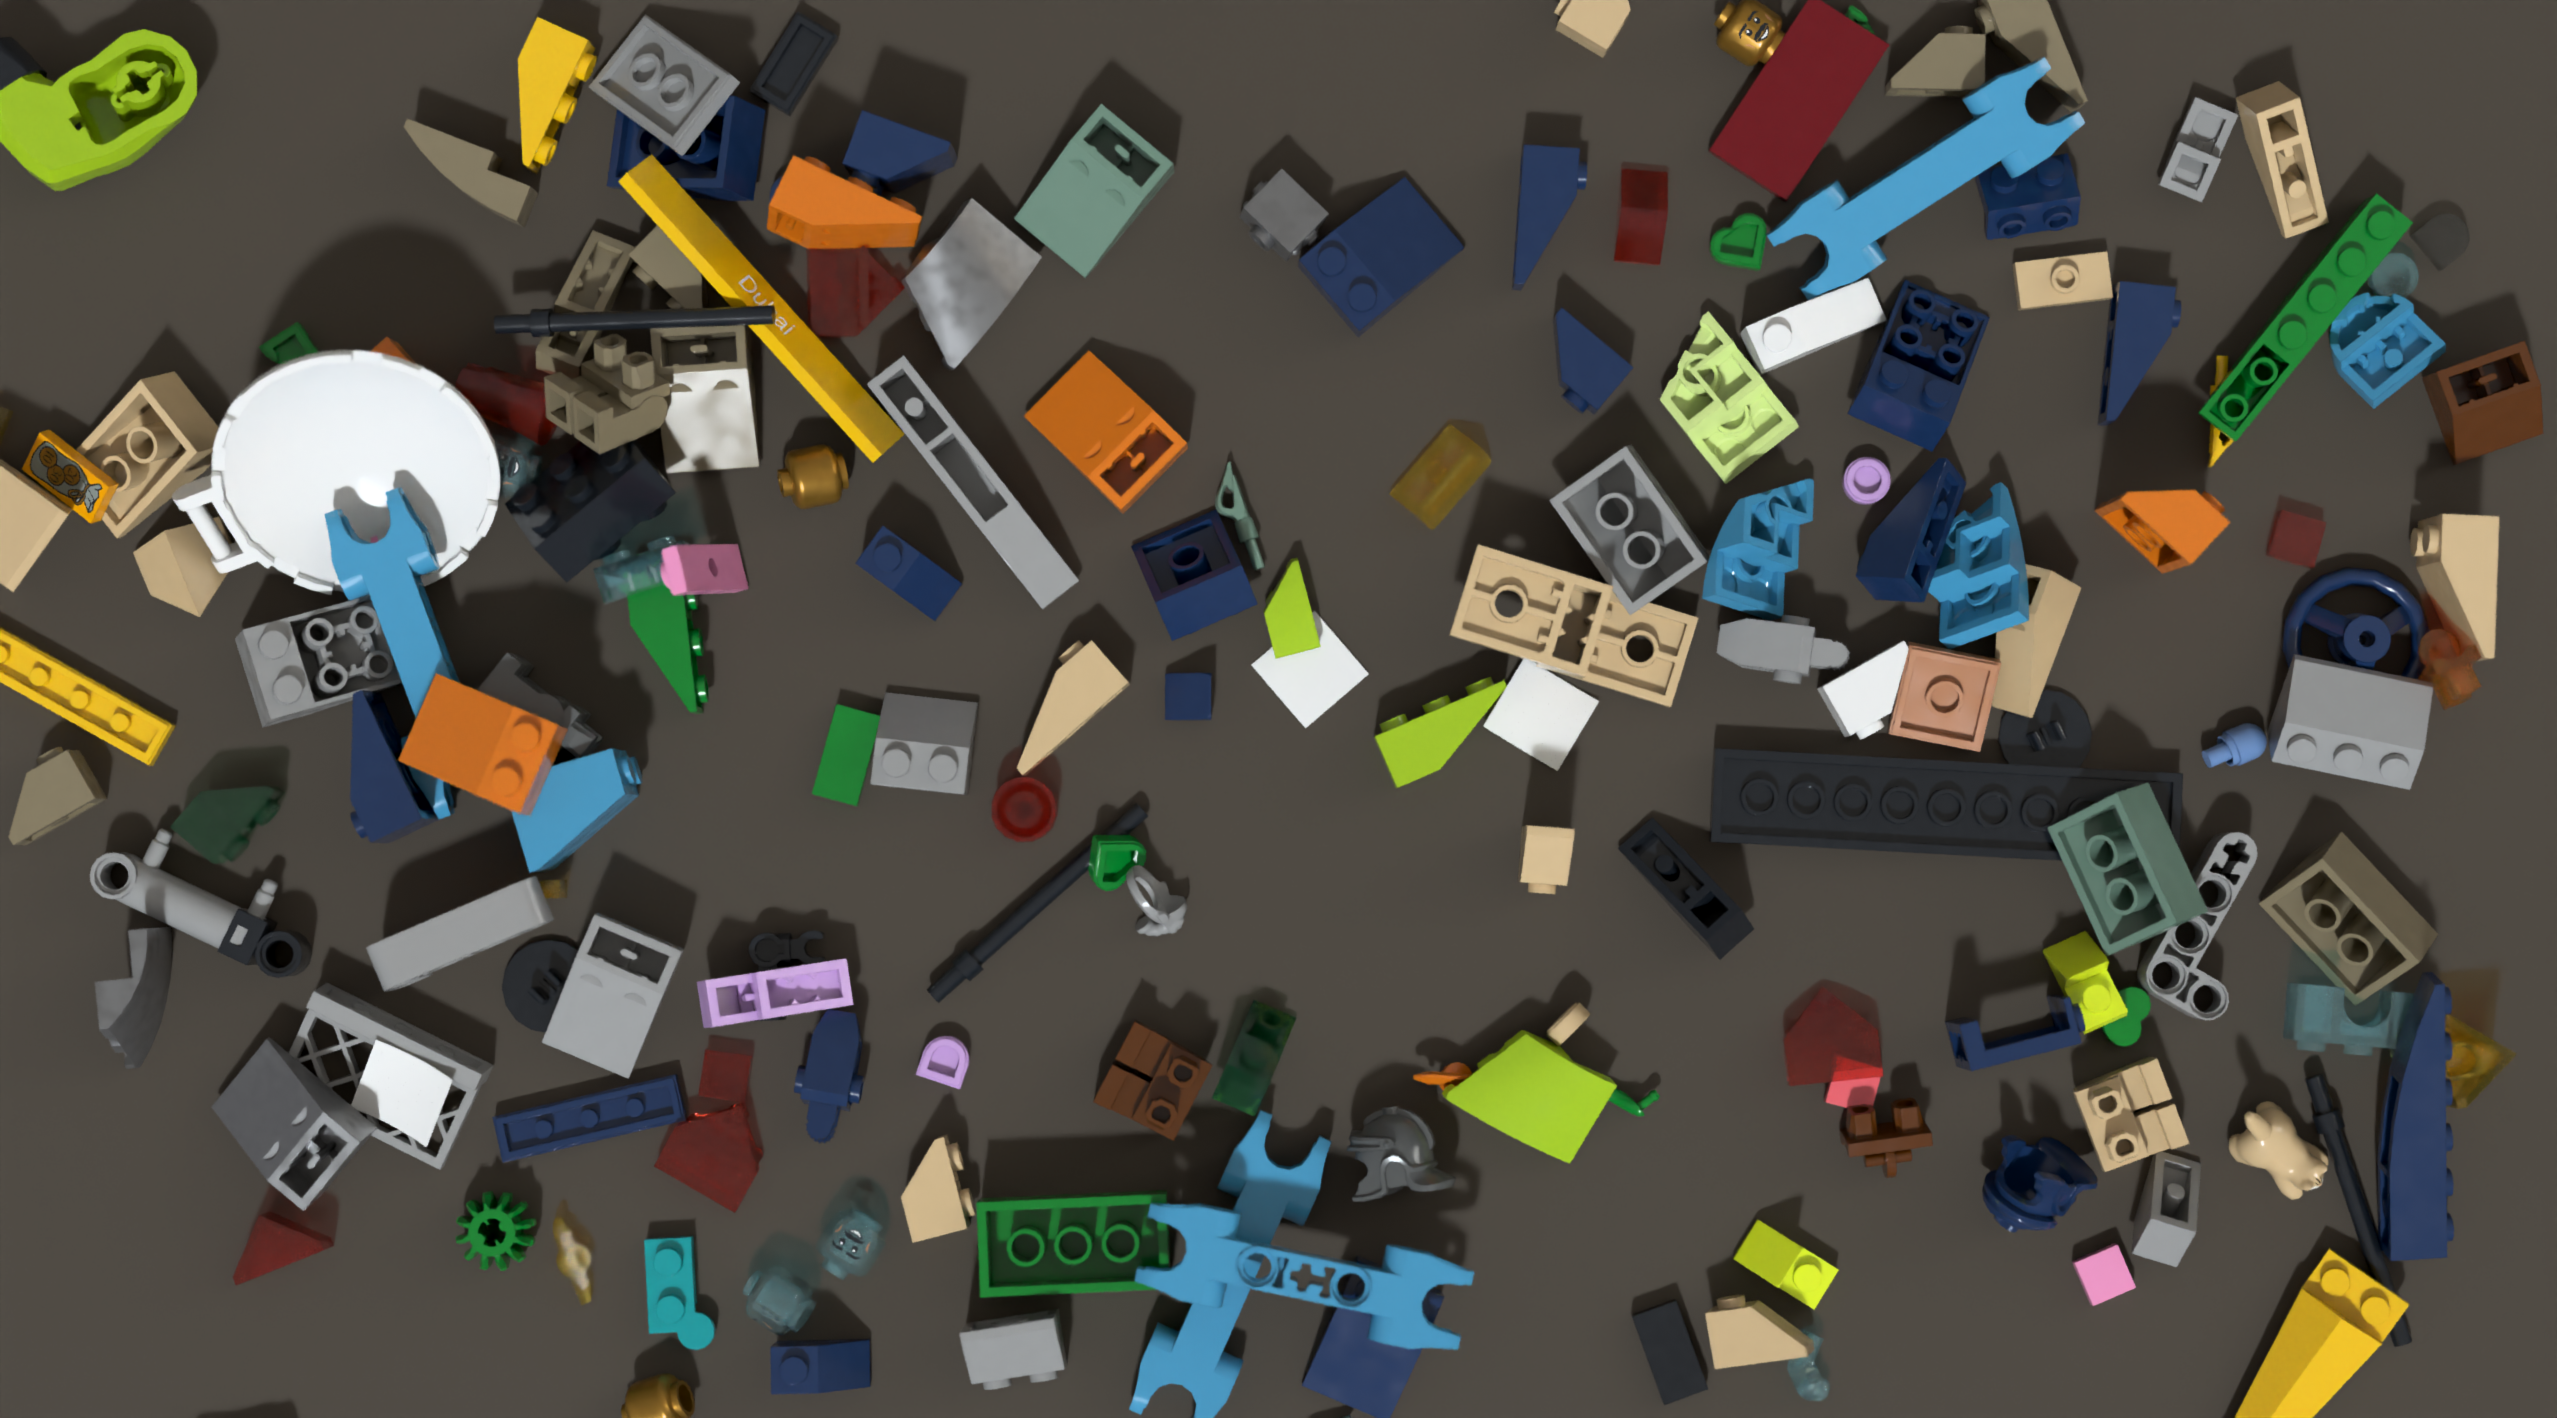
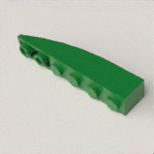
[2198,193,2413,442]

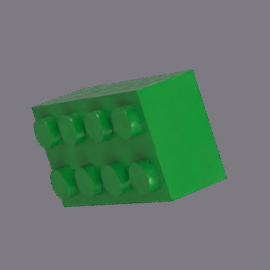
[976,1190,1170,1298]

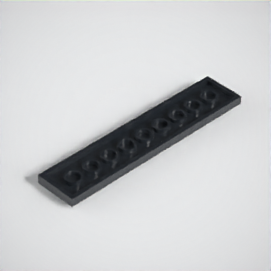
[1709,748,2183,861]

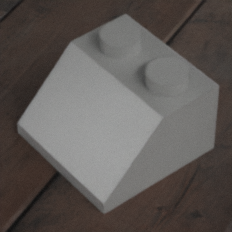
[870,692,978,795]
[960,1308,1067,1390]

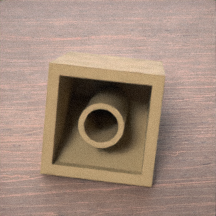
[0,459,72,592]

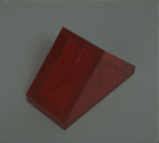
[1613,168,1668,265]
[233,1212,334,1286]

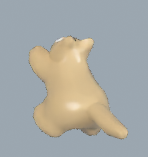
[2228,1101,2328,1200]

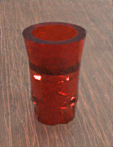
[455,363,557,446]

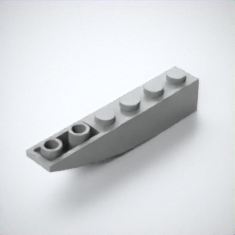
[867,355,1079,609]

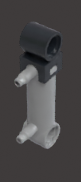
[90,828,312,978]

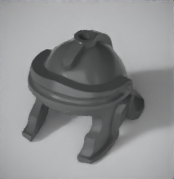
[1347,1106,1456,1202]

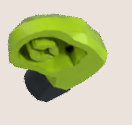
[0,29,197,191]

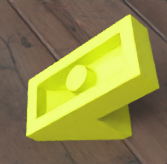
[2043,931,2128,1035]
[1733,1219,1839,1310]

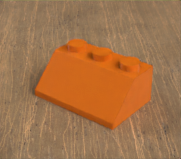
[2094,490,2230,574]

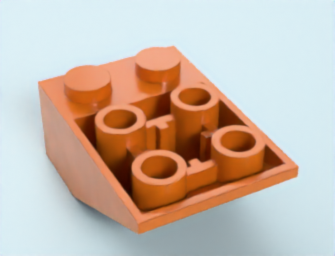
[767,155,923,249]
[1024,350,1188,514]

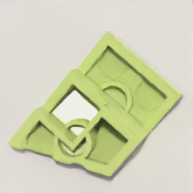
[1660,311,1799,484]

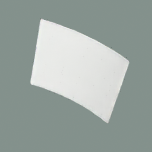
[1483,659,1599,771]
[351,1040,453,1147]

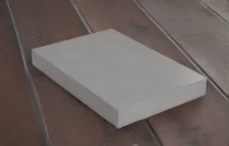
[589,14,740,157]

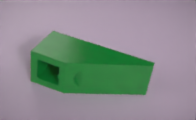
[625,574,709,714]

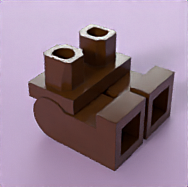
[1093,1019,1213,1141]

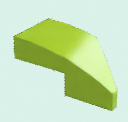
[1263,558,1321,659]

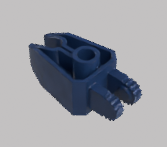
[794,1009,864,1144]

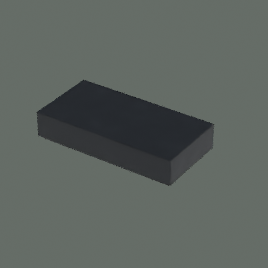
[749,12,839,117]
[1631,1299,1708,1405]

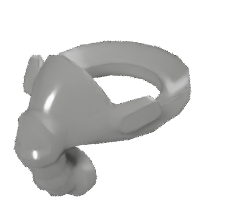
[1126,865,1188,937]

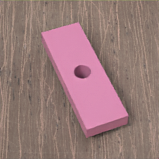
[660,544,749,596]

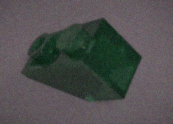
[170,786,285,864]
[1212,1000,1296,1117]

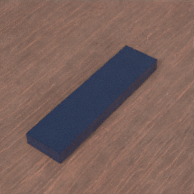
[492,1074,687,1163]

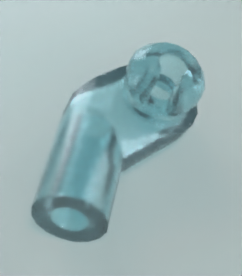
[1787,1329,1830,1401]

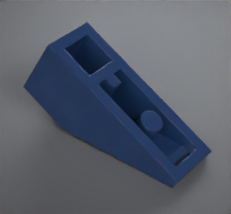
[1512,144,1587,291]
[2097,281,2181,426]
[1855,458,1966,603]

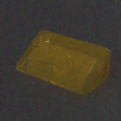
[1389,424,1491,530]

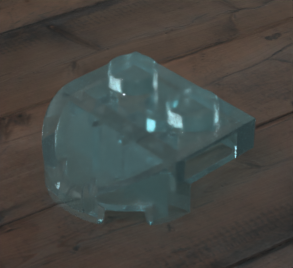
[593,536,689,605]

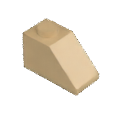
[1518,825,1575,894]
[1705,1295,1815,1369]

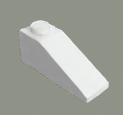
[1740,278,1887,375]

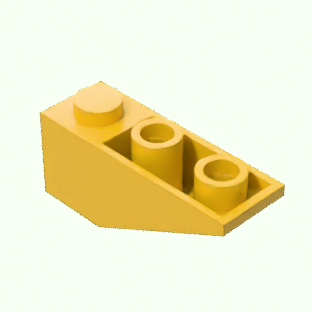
[518,17,597,174]

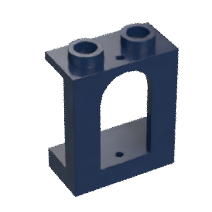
[1945,994,2085,1071]

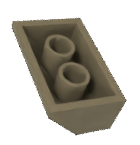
[2259,831,2438,1006]

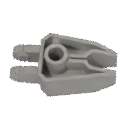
[1716,615,1850,684]

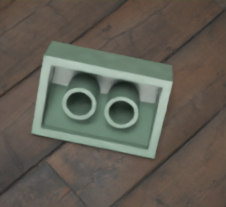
[2047,783,2208,957]

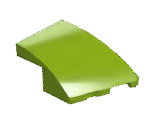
[1442,1030,1617,1164]

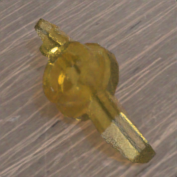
[553,1217,592,1305]

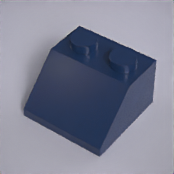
[843,110,958,196]
[1131,510,1258,641]

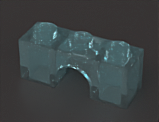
[2283,982,2414,1058]

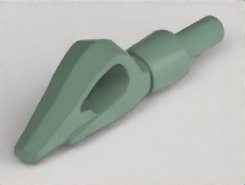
[1215,461,1265,571]

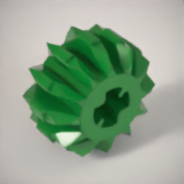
[455,1191,537,1271]

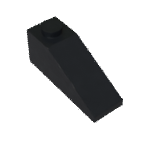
[1618,817,1754,960]

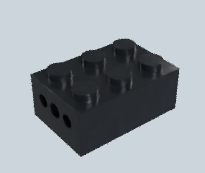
[505,439,676,583]

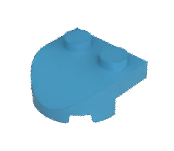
[2330,293,2446,409]

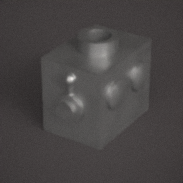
[1239,168,1329,261]

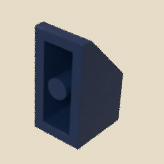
[1553,308,1634,415]
[855,526,962,621]
[770,1339,871,1394]

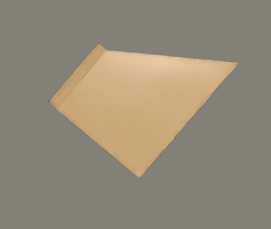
[133,517,232,617]

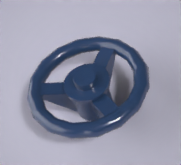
[2282,567,2430,680]

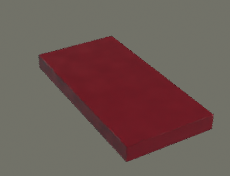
[1708,0,1889,202]

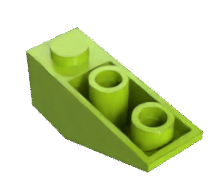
[1374,676,1507,789]

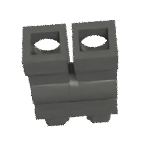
[477,652,604,758]

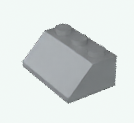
[1549,444,1710,615]
[2267,654,2433,790]

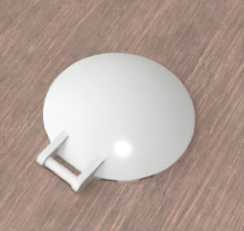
[172,350,501,597]

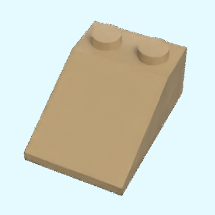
[76,371,219,538]
[2410,514,2499,663]

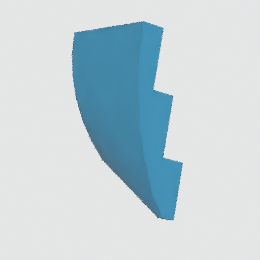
[1702,478,1814,621]
[1928,482,2029,649]

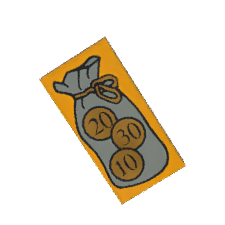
[22,429,119,524]

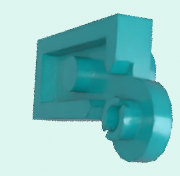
[644,1236,716,1350]

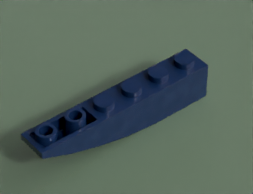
[2377,972,2454,1261]

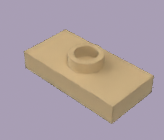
[2012,251,2113,311]

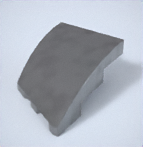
[901,198,1042,371]
[95,927,172,1069]

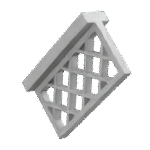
[289,983,494,1170]

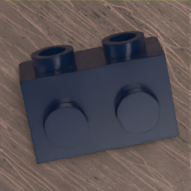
[1975,154,2081,240]

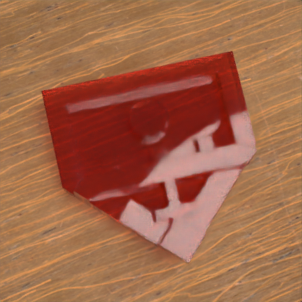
[806,246,905,338]
[1783,987,1883,1086]
[654,1102,764,1213]

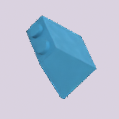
[511,748,643,872]

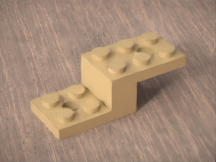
[1449,544,1698,708]

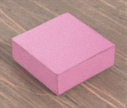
[2072,1243,2136,1306]

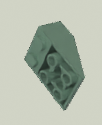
[1014,104,1175,279]

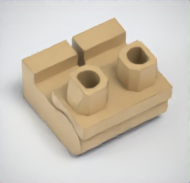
[2073,1056,2190,1172]

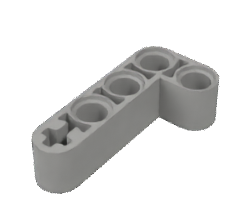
[2137,832,2258,1020]
[366,876,554,992]

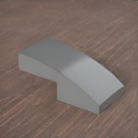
[2158,96,2238,202]

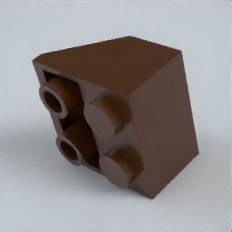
[2422,341,2544,465]

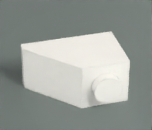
[1817,641,1909,740]

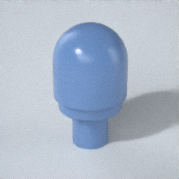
[2202,723,2267,768]

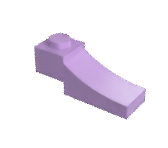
[697,958,854,1028]

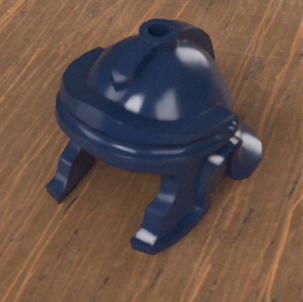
[1982,1135,2098,1233]

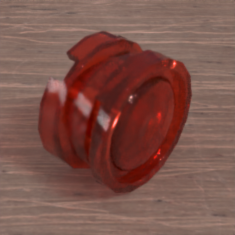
[991,777,1058,842]

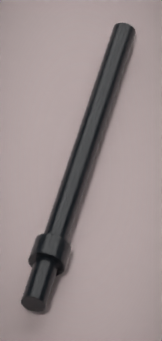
[494,305,776,337]
[927,803,1149,1003]
[2305,1074,2412,1347]

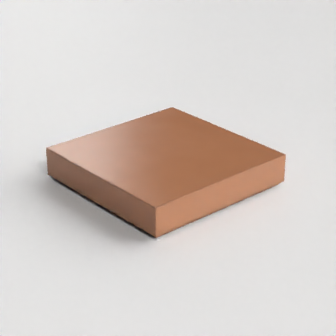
[1887,641,2001,752]

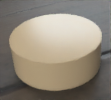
[1546,1002,1591,1046]

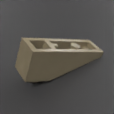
[1974,0,2088,112]

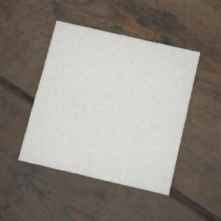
[1252,611,1369,728]

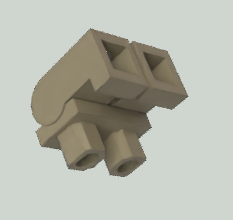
[544,334,670,454]

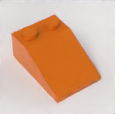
[398,673,568,816]

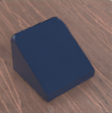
[1165,673,1212,721]

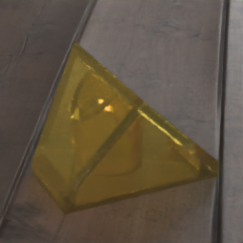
[2445,1015,2517,1109]

